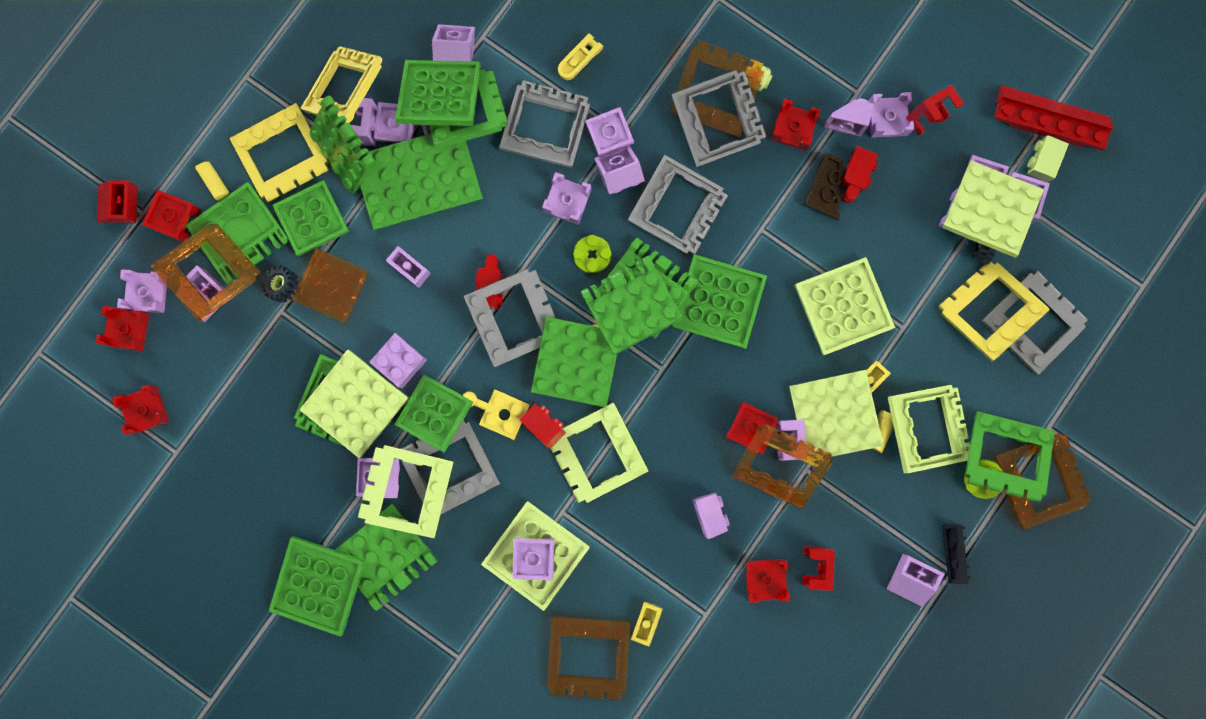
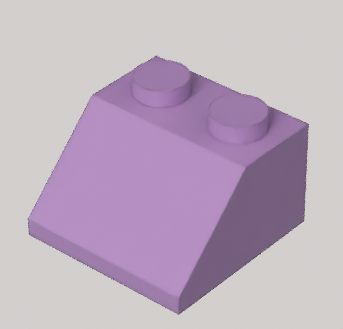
[432,24,475,61]
[824,99,874,137]
[594,146,645,195]
[356,458,400,498]
[693,493,730,539]

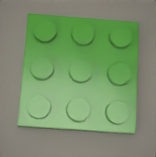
[273,180,350,257]
[395,375,473,453]

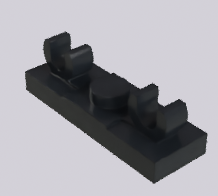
[942,524,971,584]

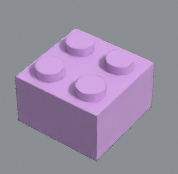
[370,333,427,389]

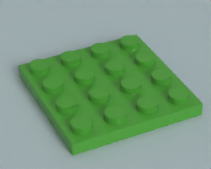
[395,60,481,126]
[672,254,767,349]
[531,317,617,407]
[269,536,365,637]

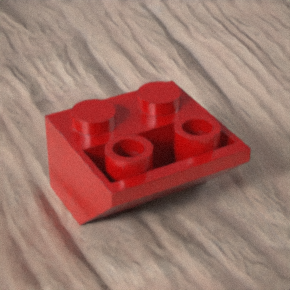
[97,181,138,223]

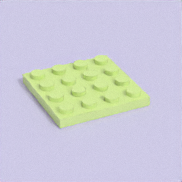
[942,161,1044,258]
[794,257,895,356]
[300,350,409,458]
[789,370,884,462]
[481,501,590,611]

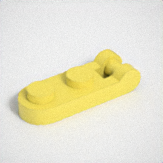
[558,34,604,80]

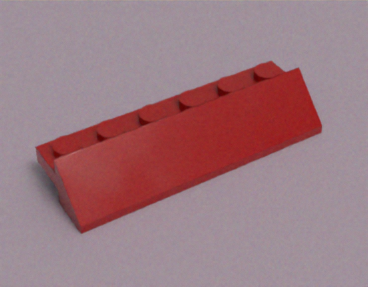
[993,85,1114,151]

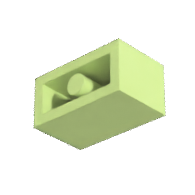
[1027,135,1069,183]

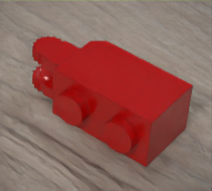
[842,146,878,203]
[475,254,505,310]

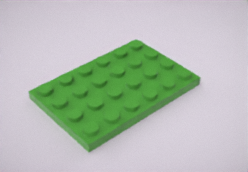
[360,126,483,230]

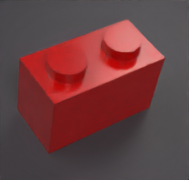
[520,403,566,449]

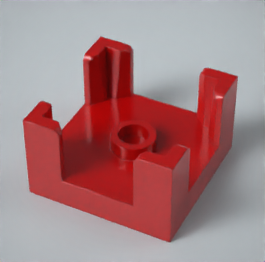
[906,85,964,136]
[771,99,821,151]
[142,190,200,243]
[96,306,150,352]
[112,385,169,435]
[725,402,778,454]
[802,546,835,591]
[745,559,790,603]

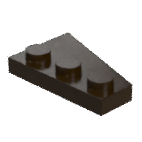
[804,153,843,221]

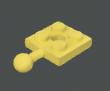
[463,390,530,440]

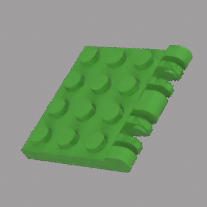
[309,96,376,194]
[186,182,289,284]
[598,238,699,339]
[580,255,683,355]
[336,504,438,611]

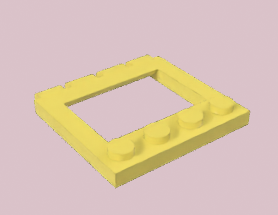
[301,47,382,124]
[230,103,329,202]
[939,262,1050,362]

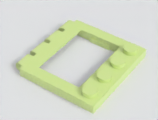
[888,385,970,474]
[551,403,648,503]
[358,445,453,538]

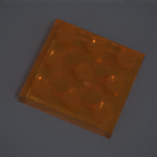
[292,248,369,324]

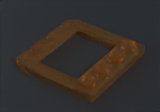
[670,40,765,137]
[150,224,260,322]
[732,424,833,509]
[993,433,1091,530]
[547,616,630,700]

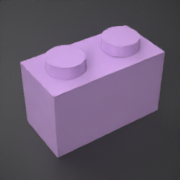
[386,246,431,288]

